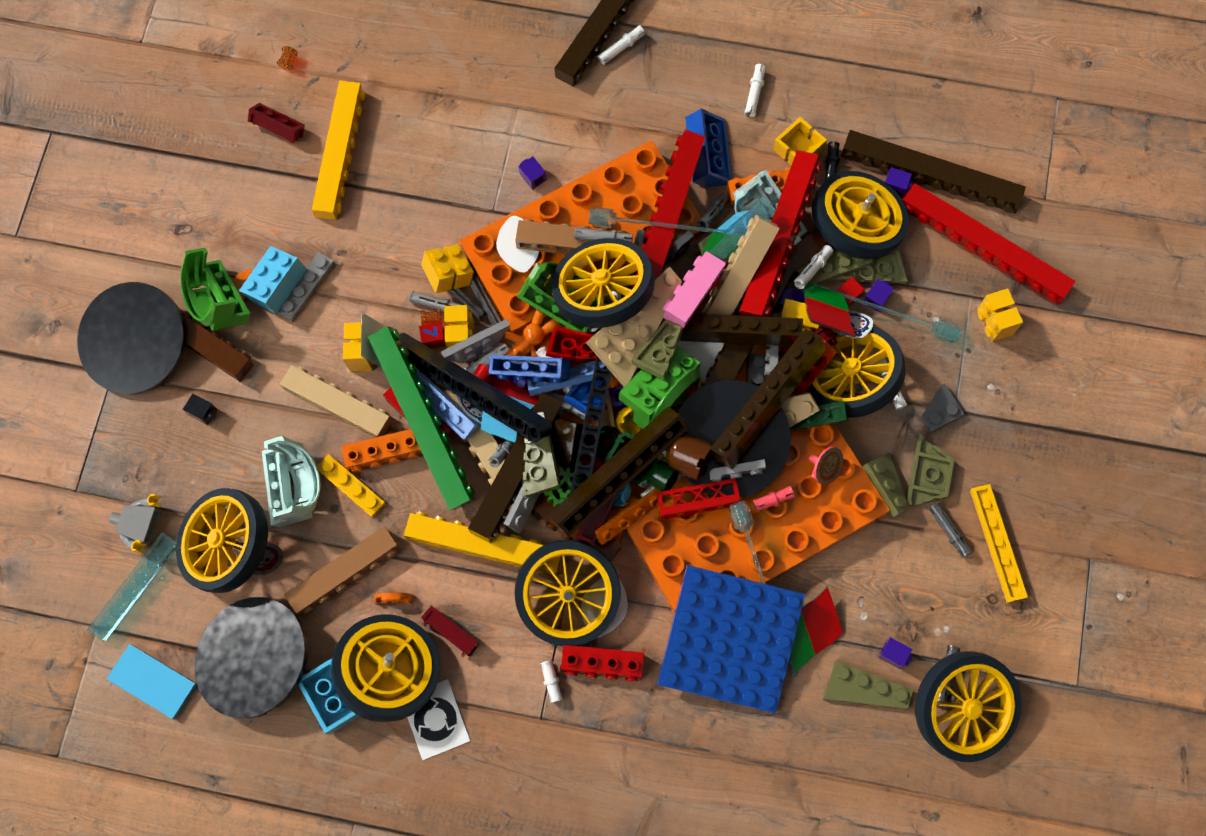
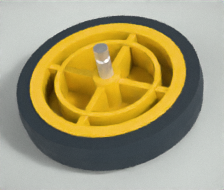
[812,171,909,259]
[331,614,440,722]

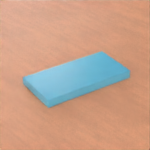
[107,644,197,720]

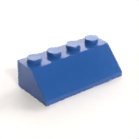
[685,108,732,187]

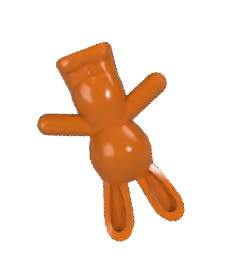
[503,309,561,357]

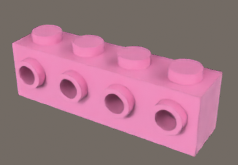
[663,251,726,330]

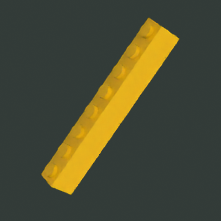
[311,81,365,220]
[404,512,562,576]

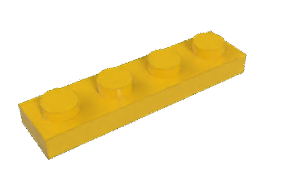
[317,454,386,518]

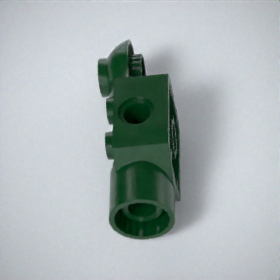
[590,426,679,492]

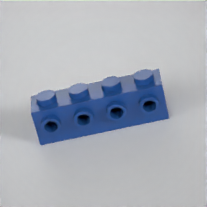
[489,355,571,383]

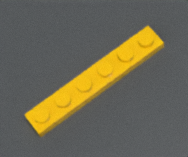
[970,484,1028,603]

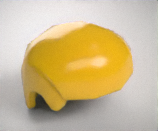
[615,406,642,436]

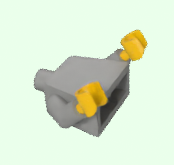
[109,494,162,555]

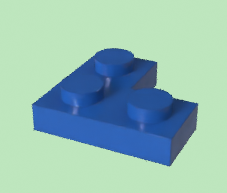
[564,380,607,421]

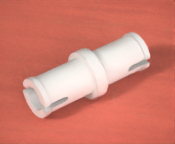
[540,660,563,703]

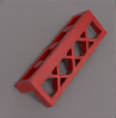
[657,478,741,521]

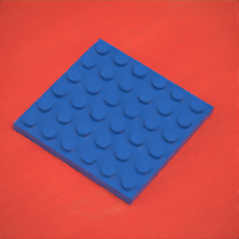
[657,565,805,713]

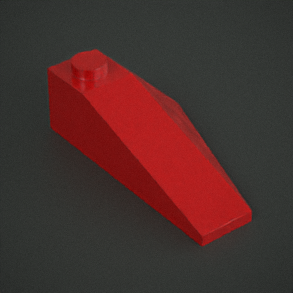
[546,326,597,360]

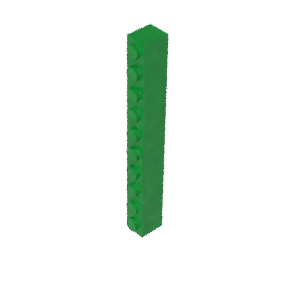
[368,326,476,510]

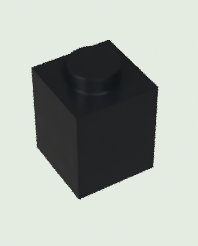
[182,393,217,425]

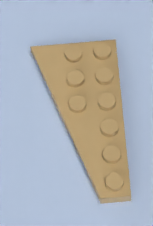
[586,267,682,387]

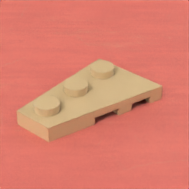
[781,392,820,427]

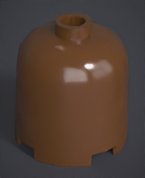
[665,433,714,481]

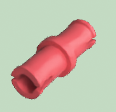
[753,486,795,512]

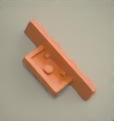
[595,488,664,545]

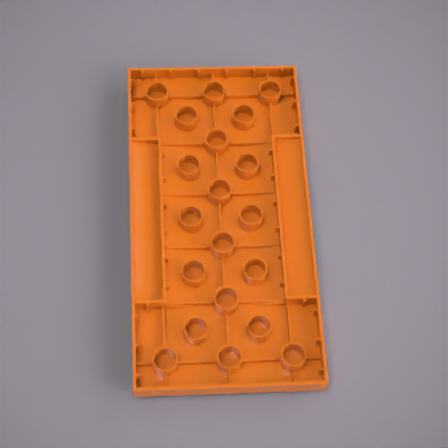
[459,140,890,614]

